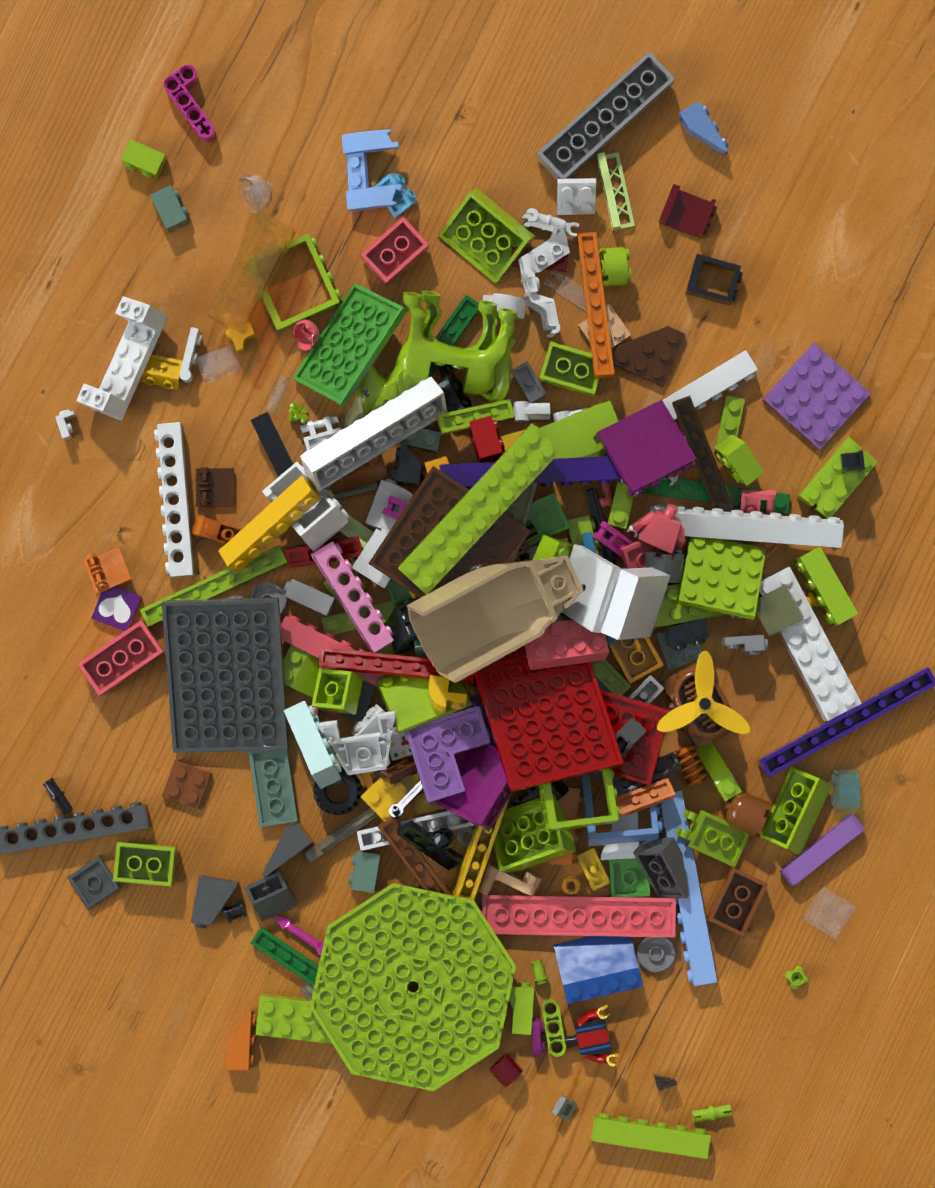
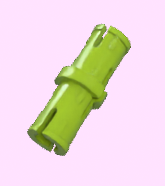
[692,1104,732,1123]

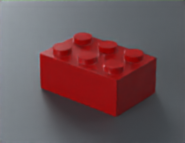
[469,415,505,463]

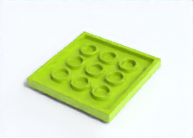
[678,537,766,620]

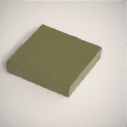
[756,584,804,636]

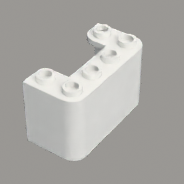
[262,462,350,552]

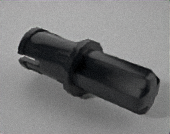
[43,778,73,815]

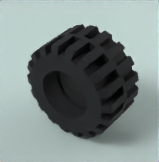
[313,767,362,815]

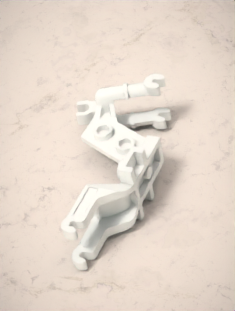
[518,208,579,338]

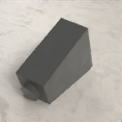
[191,875,239,928]

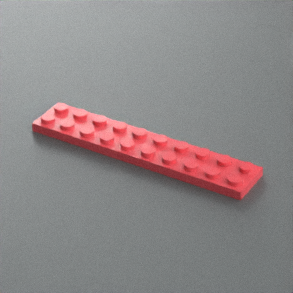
[482,895,676,937]

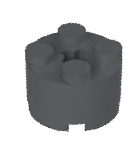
[644,551,684,583]

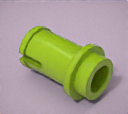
[530,959,548,985]

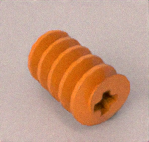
[674,744,707,788]

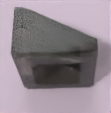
[653,1074,677,1091]

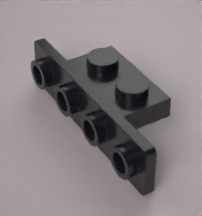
[437,364,472,412]

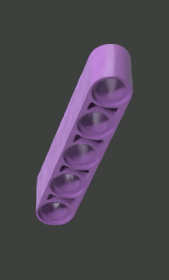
[779,813,865,887]

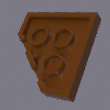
[612,326,685,387]

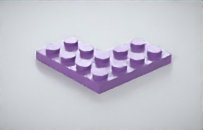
[406,706,491,803]

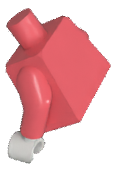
[627,504,686,554]

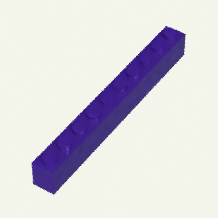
[439,456,624,490]
[757,667,935,777]

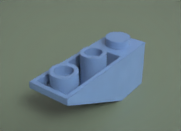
[678,101,728,156]

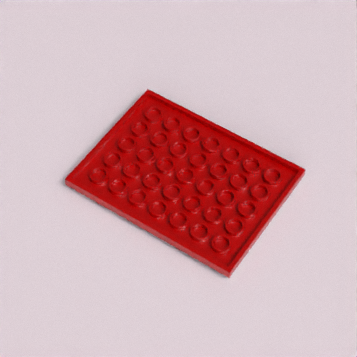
[474,646,624,792]

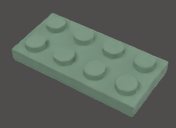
[248,750,298,827]

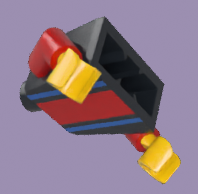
[565,1005,620,1066]

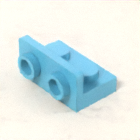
[374,172,418,218]

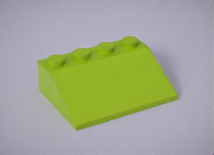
[438,188,535,283]
[538,400,618,484]
[376,676,472,734]
[494,793,576,874]

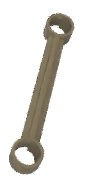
[302,808,378,863]

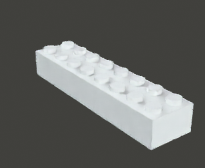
[300,377,447,492]
[759,567,862,721]

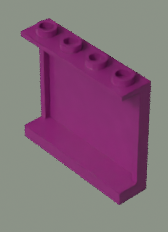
[593,400,697,497]
[434,744,513,832]

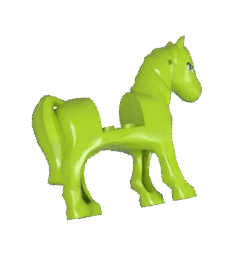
[354,291,517,416]

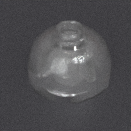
[238,174,273,214]

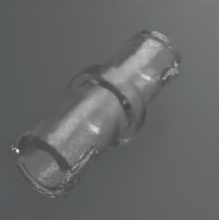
[264,375,291,415]

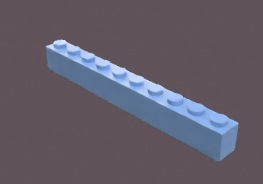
[659,790,717,986]

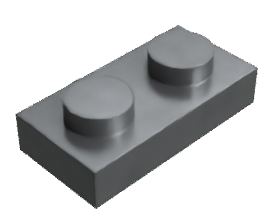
[512,361,547,403]

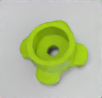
[785,966,808,989]

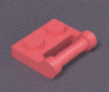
[741,490,777,515]

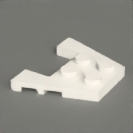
[319,711,395,775]

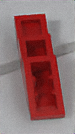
[285,536,363,568]

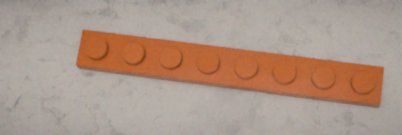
[577,232,615,378]

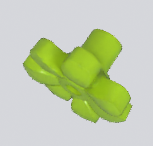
[288,402,309,424]

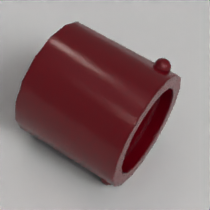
[489,1053,523,1088]

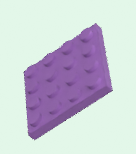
[762,343,871,450]

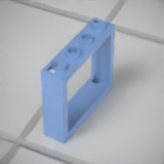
[581,771,662,846]

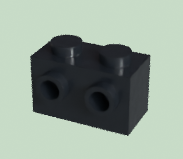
[665,619,709,650]

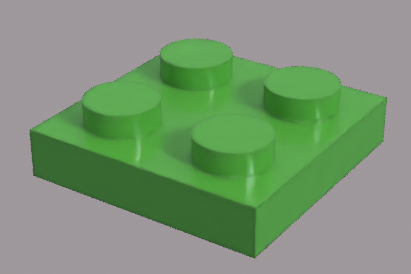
[609,858,650,897]

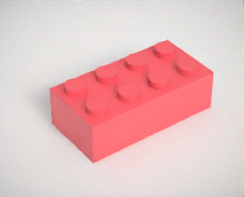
[524,619,609,670]
[78,620,165,696]

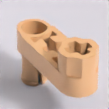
[477,863,542,896]

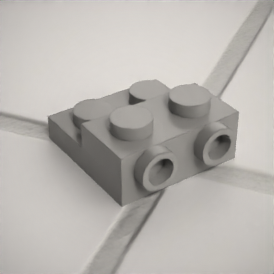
[721,635,768,656]

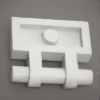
[300,415,341,450]

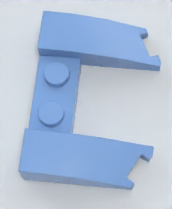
[342,129,403,212]

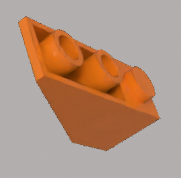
[191,515,242,544]
[225,1010,256,1071]

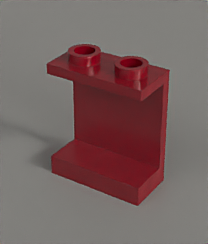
[658,184,717,239]

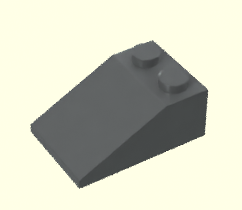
[262,822,313,877]
[633,838,689,898]

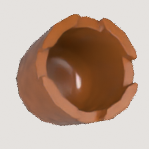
[724,792,773,839]

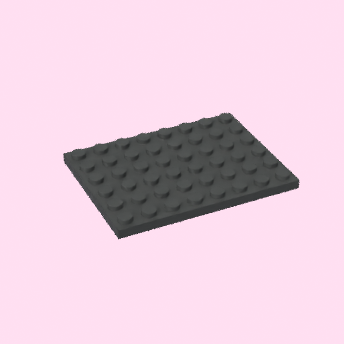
[162,597,289,753]

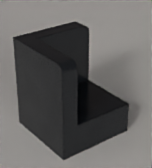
[840,450,865,474]

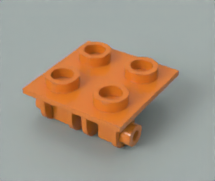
[84,547,132,595]

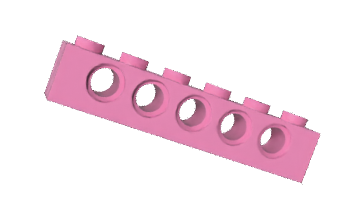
[310,541,394,653]

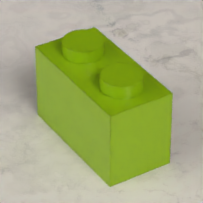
[121,139,167,179]

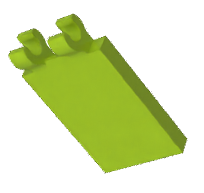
[675,809,749,868]

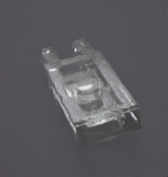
[544,270,586,313]

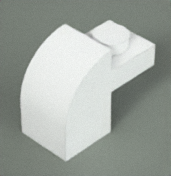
[480,293,527,319]

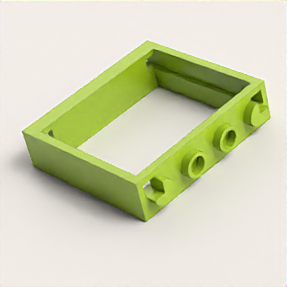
[246,233,342,333]
[539,768,620,832]

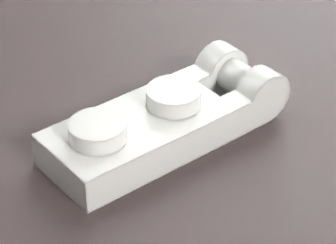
[180,327,202,383]

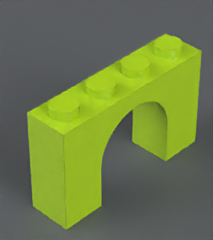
[509,982,534,1035]

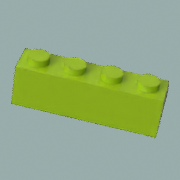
[759,767,832,855]

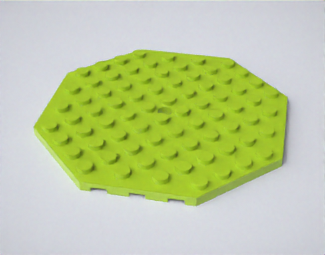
[310,883,516,1091]

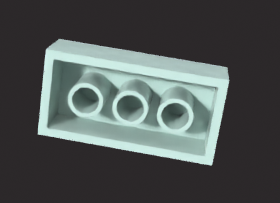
[284,701,342,789]

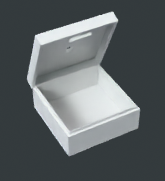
[561,544,671,640]

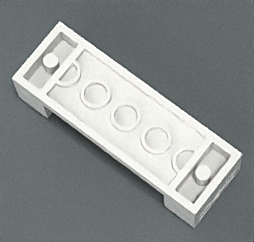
[76,296,168,421]

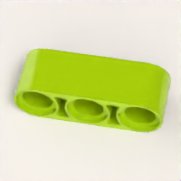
[542,999,566,1057]

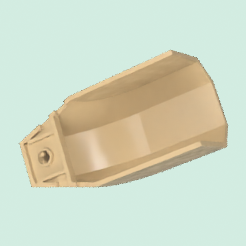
[407,556,583,683]

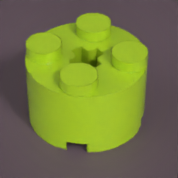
[599,247,632,287]

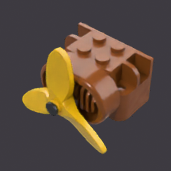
[657,651,750,749]

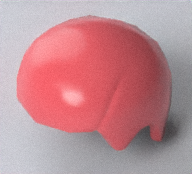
[293,319,320,351]

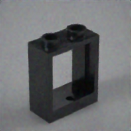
[685,254,743,306]

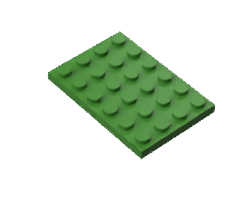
[293,283,408,407]

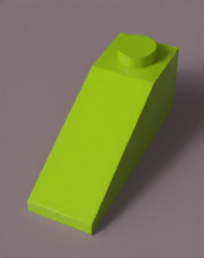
[695,742,742,801]

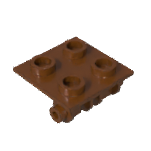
[196,467,234,507]

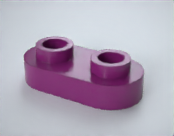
[532,1018,545,1057]

